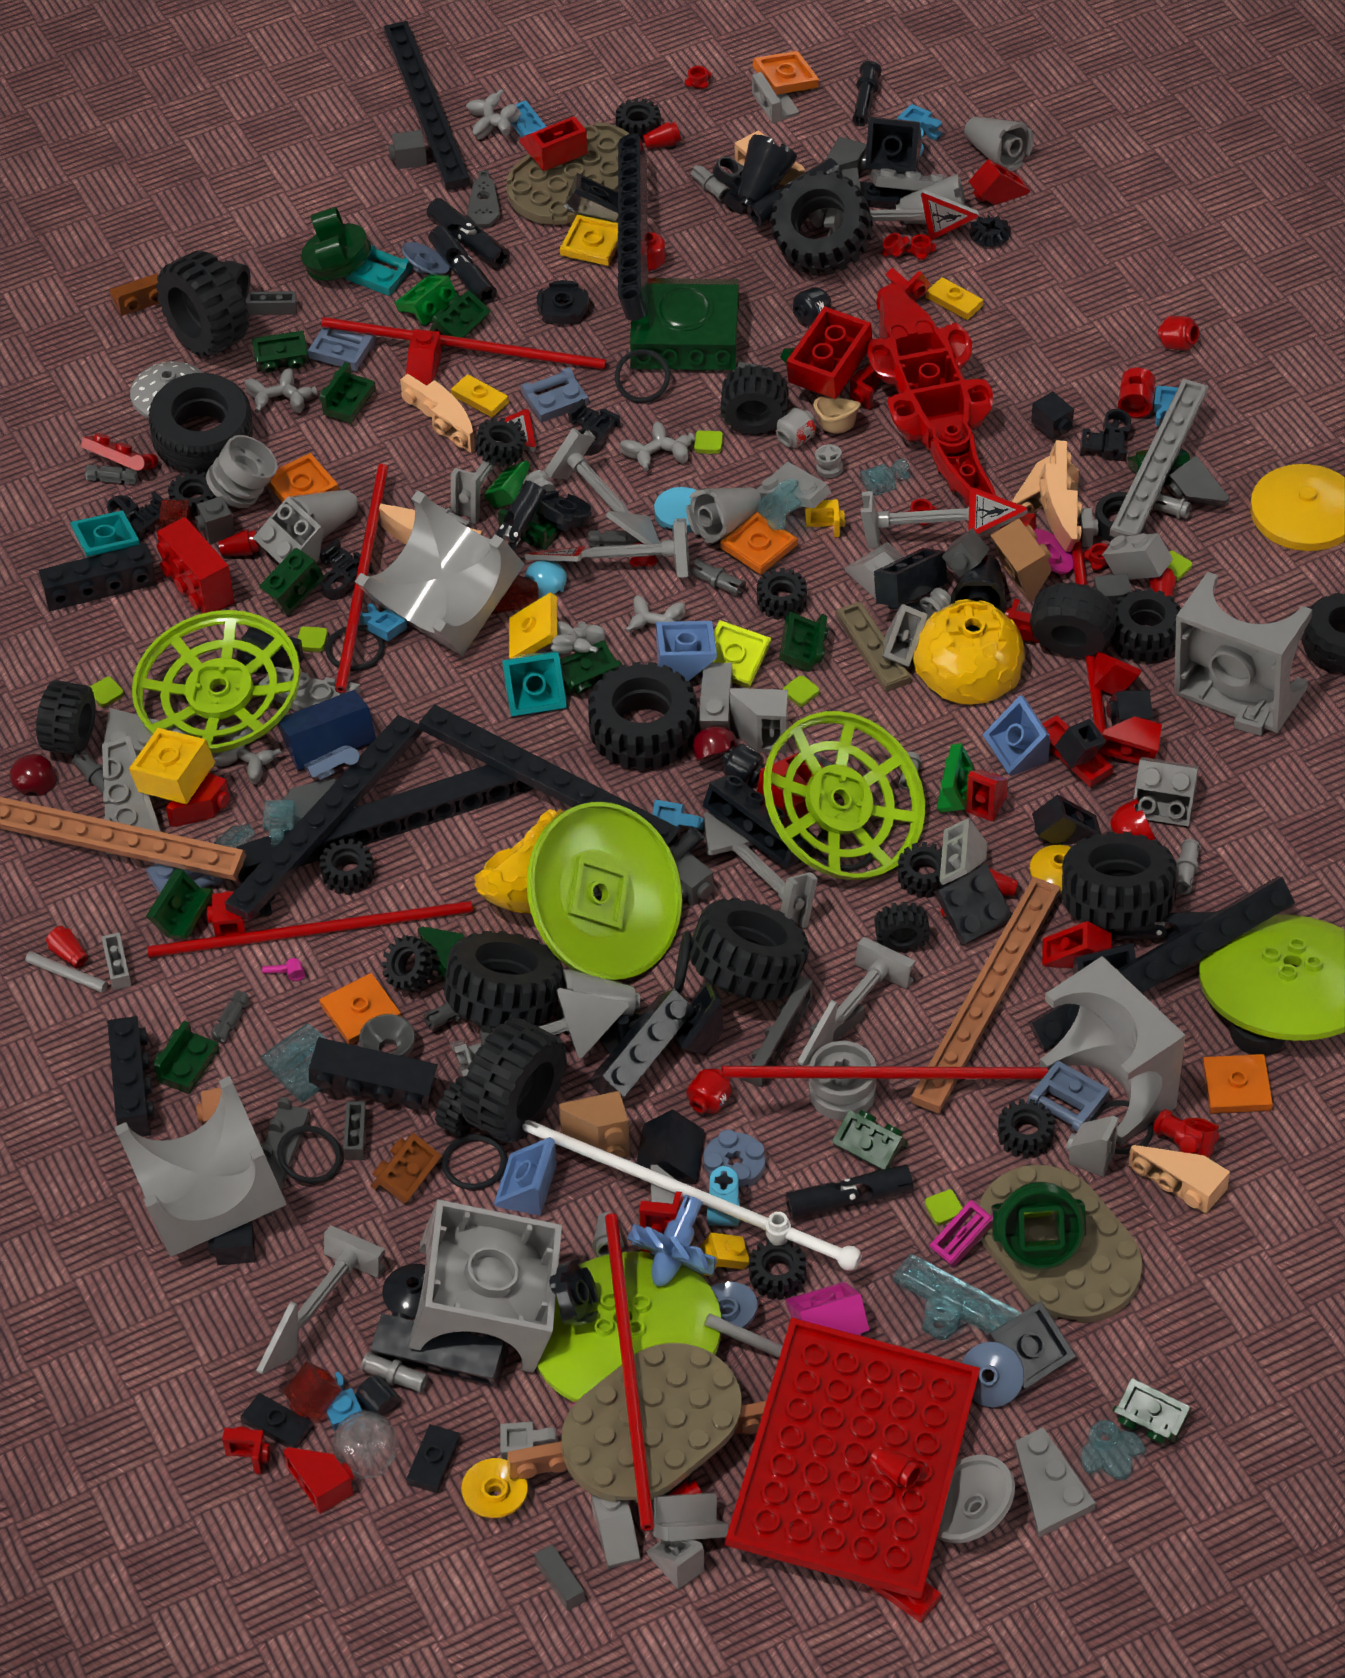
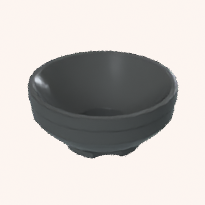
[359,1014,415,1057]

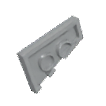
[869,169,946,191]
[756,461,831,508]
[258,667,361,711]
[104,707,192,756]
[1015,1427,1096,1538]

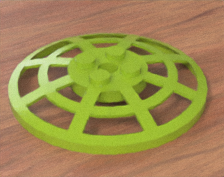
[132,610,301,753]
[763,711,925,880]

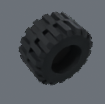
[720,365,789,436]
[1111,588,1180,663]
[36,680,96,756]

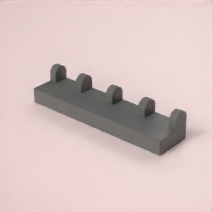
[741,976,813,1088]
[261,1097,310,1216]

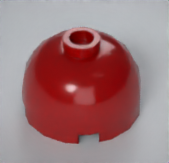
[1110,798,1156,840]

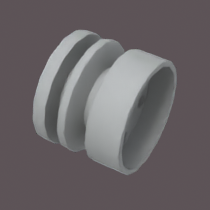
[206,435,278,508]

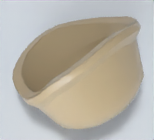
[814,396,861,434]

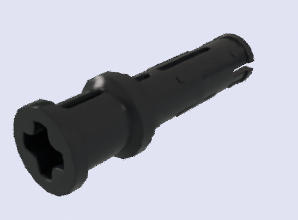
[852,61,882,127]

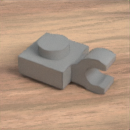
[500,1421,558,1459]

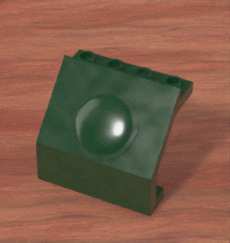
[630,278,739,370]

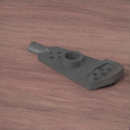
[467,171,500,228]

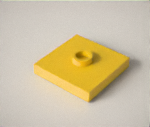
[560,214,618,266]
[509,592,557,658]

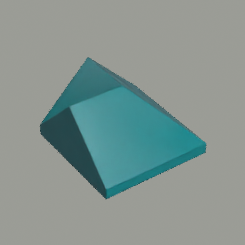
[70,510,140,557]
[502,651,567,717]

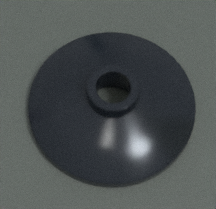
[382,1264,426,1320]

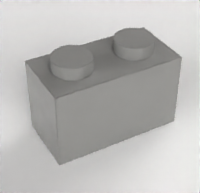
[1102,533,1173,579]

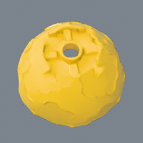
[913,599,1025,705]
[473,809,563,914]

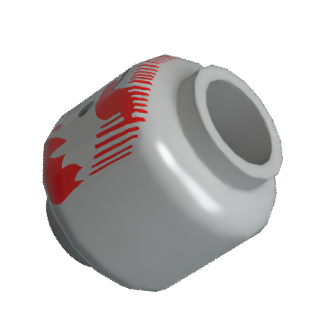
[776,408,816,448]

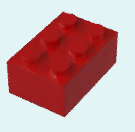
[786,306,873,399]
[156,517,235,613]

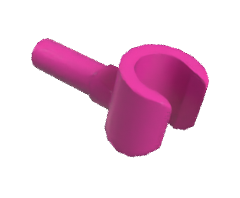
[262,958,305,981]

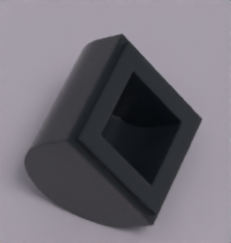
[355,1375,402,1422]

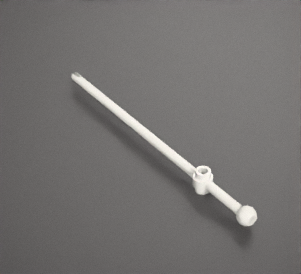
[522,1120,862,1271]

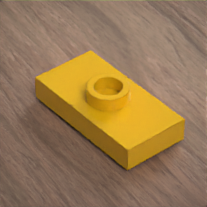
[926,277,983,320]
[451,374,509,418]

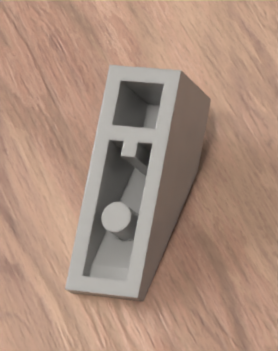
[700,663,732,731]
[940,818,987,885]

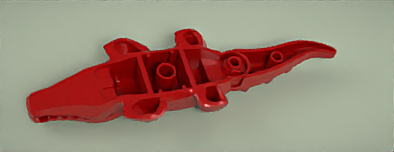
[867,285,996,507]

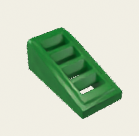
[484,461,530,509]

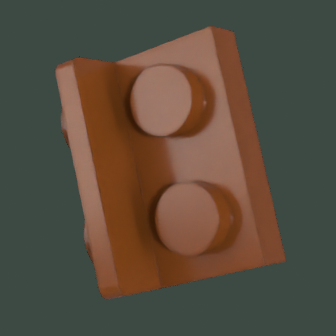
[109,273,159,316]
[371,1132,442,1204]

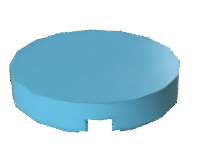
[654,487,696,532]

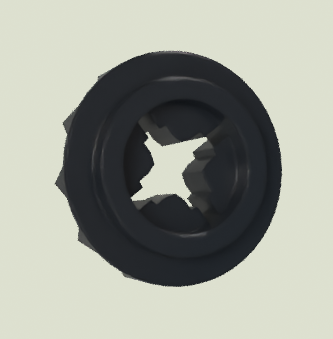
[970,214,1011,247]

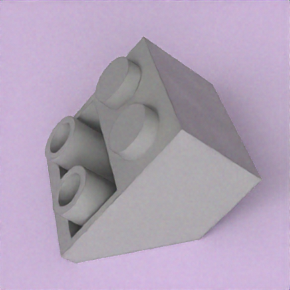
[253,496,324,563]
[730,688,788,754]
[1133,757,1199,826]

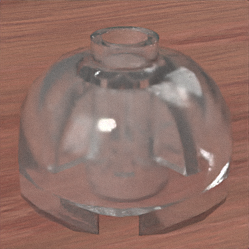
[333,1411,399,1478]

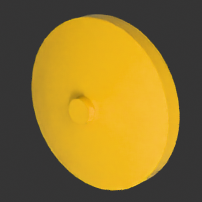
[1250,464,1345,551]

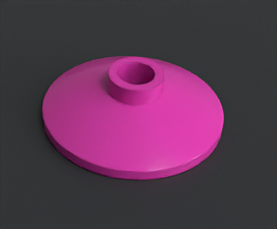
[1034,529,1073,574]

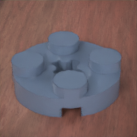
[703,1129,765,1189]

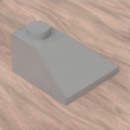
[845,542,904,599]

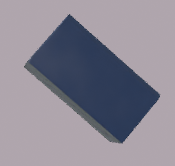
[277,690,376,772]

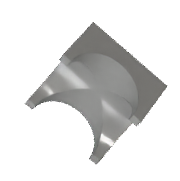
[355,490,525,656]
[1174,571,1312,733]
[1040,956,1186,1145]
[114,1076,287,1257]
[408,1199,562,1373]

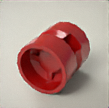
[1118,367,1156,419]

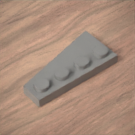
[102,735,161,855]

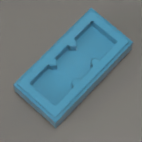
[511,100,546,138]

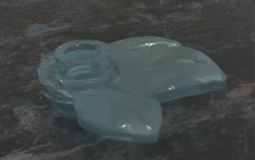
[758,479,801,530]
[1081,1420,1145,1480]

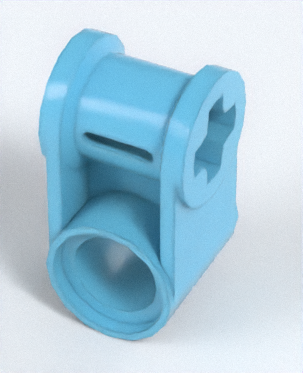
[707,1166,740,1227]

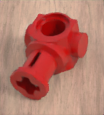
[1153,1109,1219,1158]

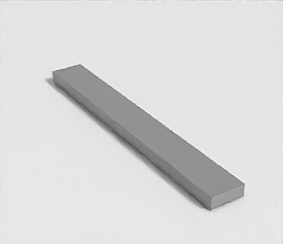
[1110,379,1208,537]

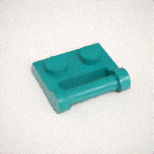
[346,244,413,296]

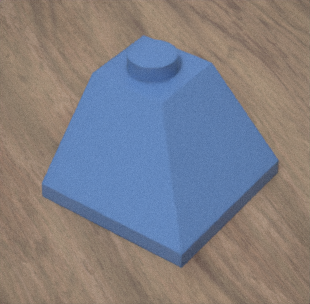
[656,621,717,681]

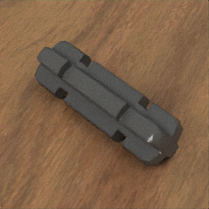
[85,464,138,485]
[588,530,640,547]
[211,990,249,1043]

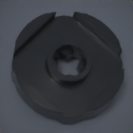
[537,280,589,324]
[536,491,592,531]
[549,1260,598,1326]

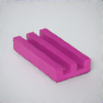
[929,1199,992,1268]

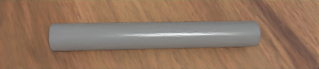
[25,951,108,993]
[704,1313,783,1358]

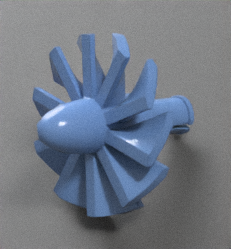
[627,1194,717,1287]

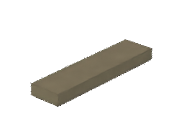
[836,601,911,692]

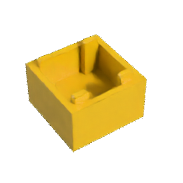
[129,728,215,804]

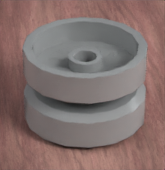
[809,1040,876,1121]

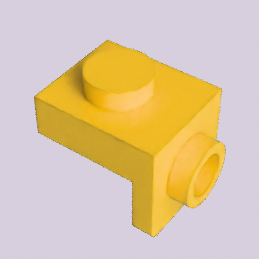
[805,499,845,537]
[699,1233,749,1276]

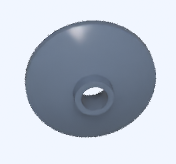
[402,242,450,275]
[711,1282,758,1335]
[962,1342,1024,1407]

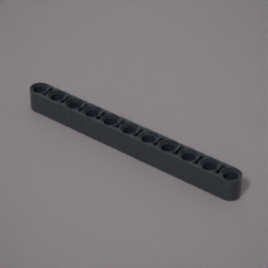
[618,133,648,321]
[235,765,533,882]

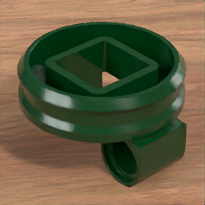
[301,206,371,281]
[991,1182,1086,1270]

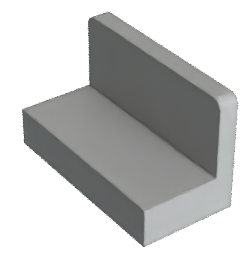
[752,72,799,124]
[653,1493,728,1541]

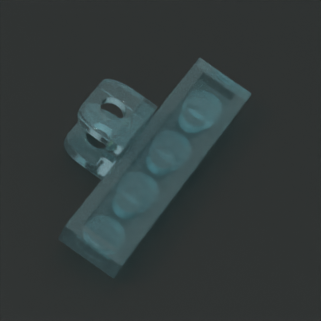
[893,1253,1021,1341]

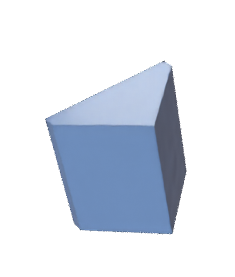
[982,695,1050,776]
[494,1137,557,1216]

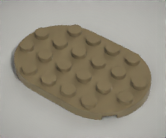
[507,122,629,225]
[979,1165,1142,1323]
[561,1343,741,1503]

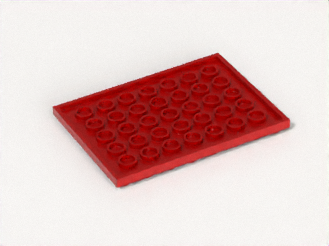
[725,1317,980,1599]

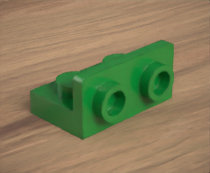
[394,274,457,326]
[937,743,974,813]

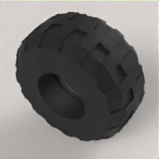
[1030,582,1117,657]
[1301,593,1345,674]

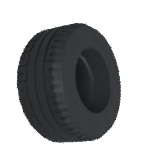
[149,373,253,474]

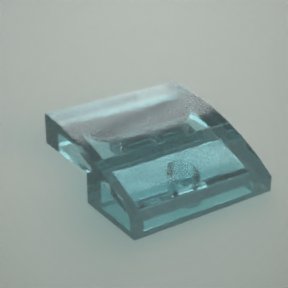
[261,1023,327,1103]

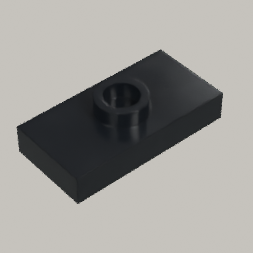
[860,181,901,209]
[240,1393,313,1448]
[406,1424,461,1493]

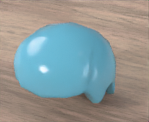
[524,560,567,600]

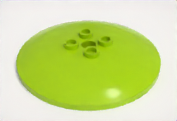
[527,802,682,981]
[1199,915,1345,1041]
[536,1251,722,1403]

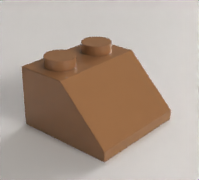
[990,518,1052,602]
[559,1091,630,1158]

